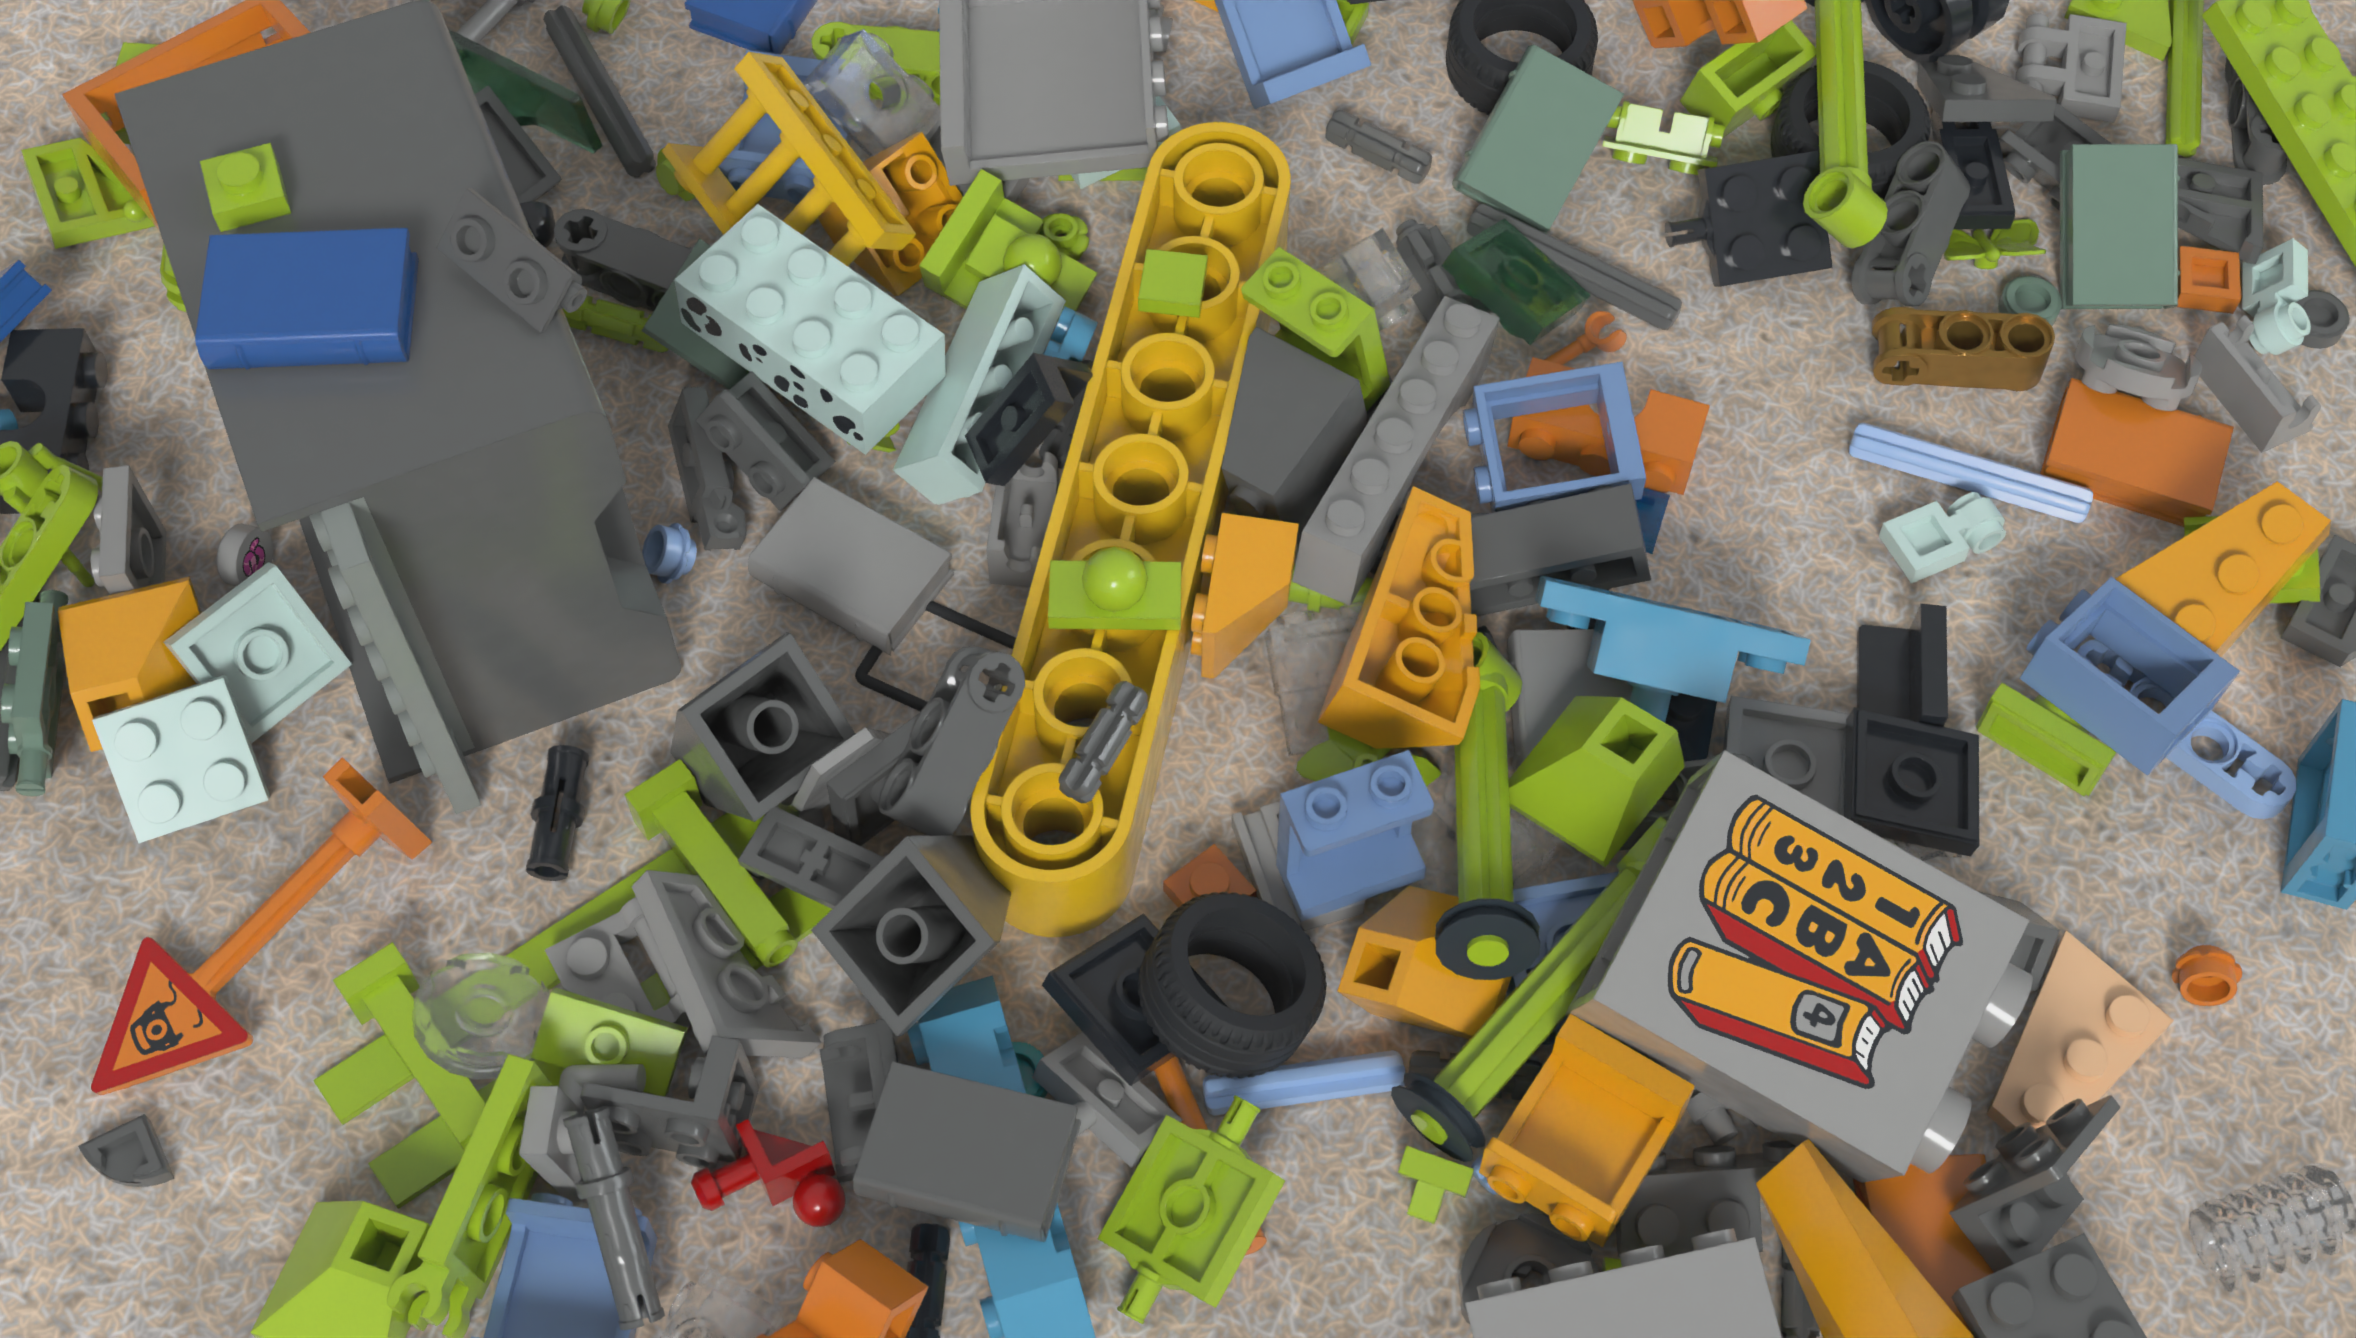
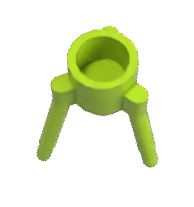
[0,441,103,587]

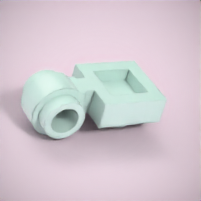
[2242,238,2311,355]
[1879,492,2006,584]

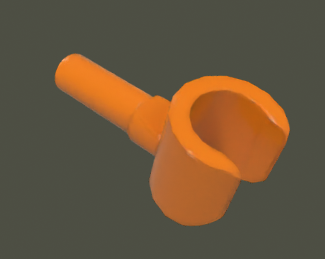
[1544,311,1627,365]

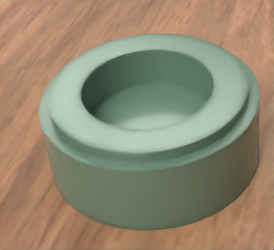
[1998,276,2062,326]

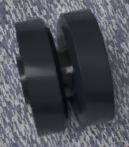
[1865,0,2010,63]

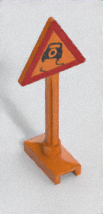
[91,757,432,1095]

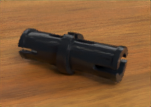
[526,745,589,881]

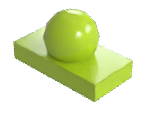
[965,214,1097,322]
[1048,546,1181,630]
[1976,683,2117,796]

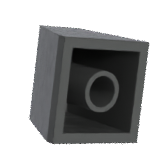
[1221,327,1369,546]
[670,632,856,822]
[811,835,1011,1036]

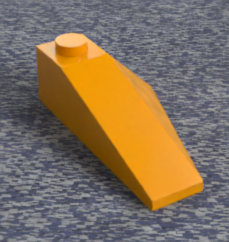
[1317,486,1480,749]
[1756,1139,1974,1338]

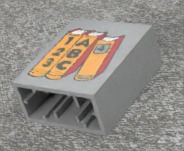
[1565,750,2033,1183]

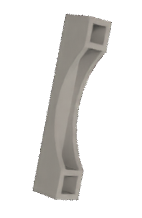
[1292,296,1500,606]

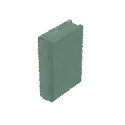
[1452,45,1624,233]
[2060,144,2180,309]

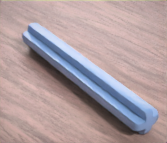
[1849,423,2093,523]

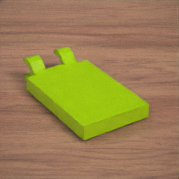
[387,1054,553,1338]

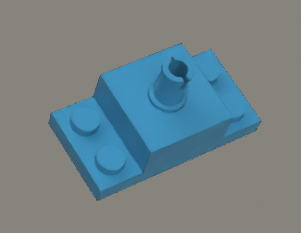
[1535,575,1811,723]

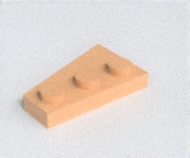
[1986,930,2174,1133]

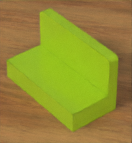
[919,169,1043,310]

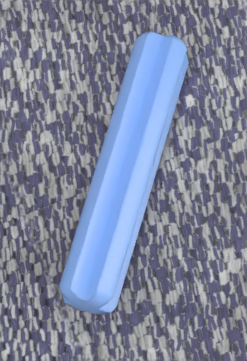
[1203,1050,1405,1116]

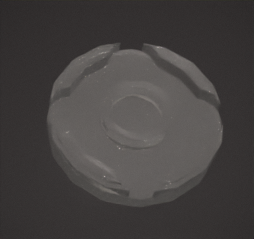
[412,952,550,1080]

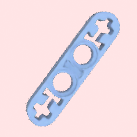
[2077,639,2296,819]

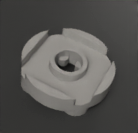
[2074,324,2202,411]

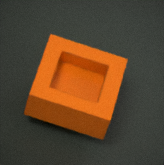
[2177,246,2241,314]
[1163,844,1257,907]

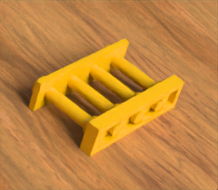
[662,52,917,266]

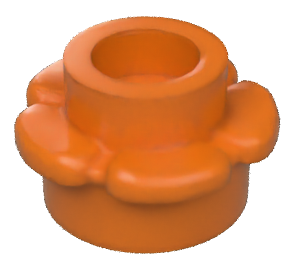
[2172,945,2242,1006]

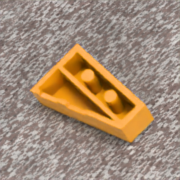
[2115,481,2331,657]

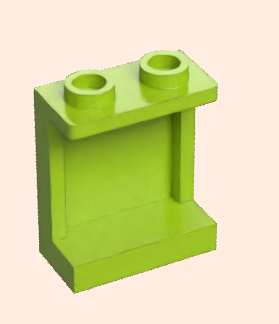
[1241,247,1391,412]

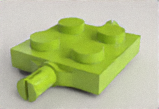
[1097,1095,1286,1324]

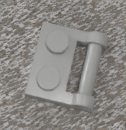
[545,897,691,1027]

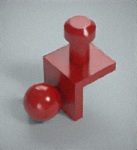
[691,1119,846,1227]

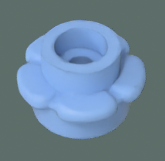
[642,523,697,584]

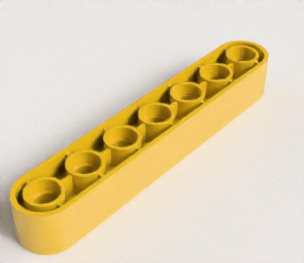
[970,122,1291,937]

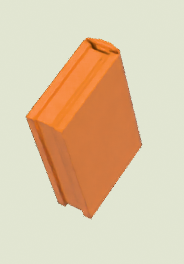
[2040,377,2234,527]
[1853,1154,1994,1334]

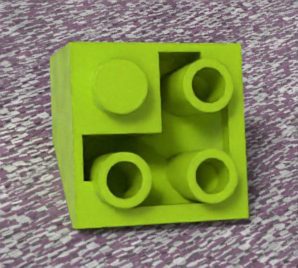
[1508,696,1685,867]
[250,1201,430,1338]

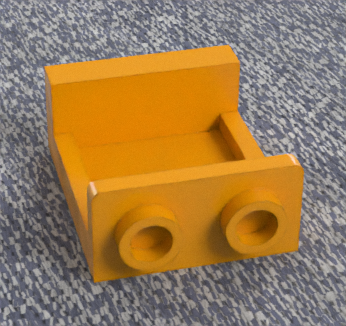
[1479,1014,1695,1248]

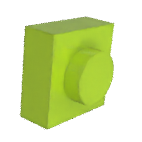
[200,143,291,232]

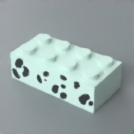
[674,204,946,455]

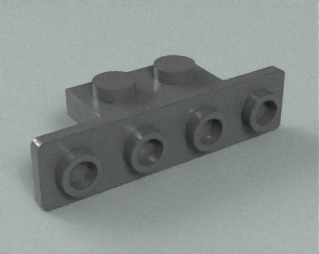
[1616,1140,1797,1258]

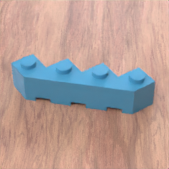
[908,975,1096,1338]

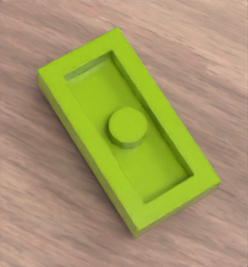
[530,988,688,1097]

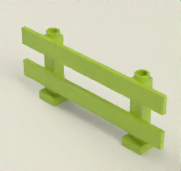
[313,759,832,1209]

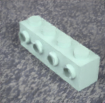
[893,264,1066,505]

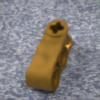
[1872,307,2055,392]

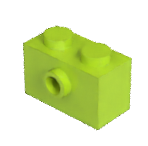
[1680,20,1816,138]

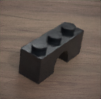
[0,328,108,514]

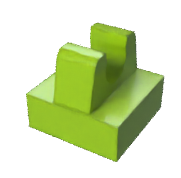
[1398,1146,1474,1224]

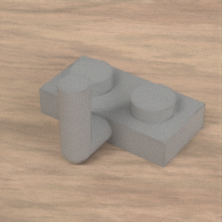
[1032,1032,1183,1168]
[519,1064,646,1203]

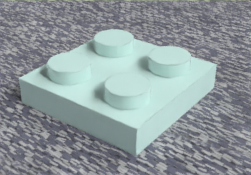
[163,562,352,744]
[92,675,270,843]

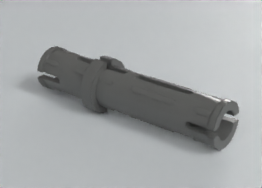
[563,1106,666,1330]

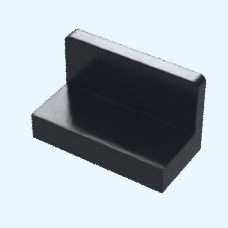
[965,353,1093,486]
[1857,604,1948,727]

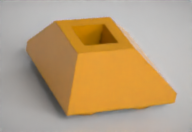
[818,132,963,296]
[1191,513,1299,679]
[57,576,202,752]
[1337,886,1512,1039]

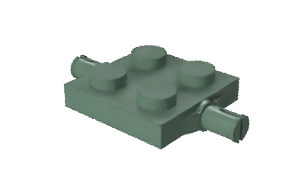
[1,590,69,797]

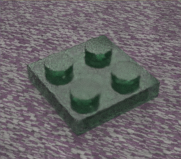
[1441,218,1591,345]

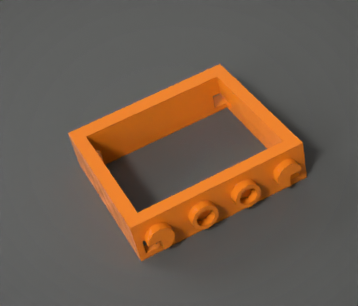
[62,0,311,231]

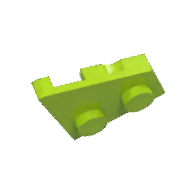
[21,137,155,249]

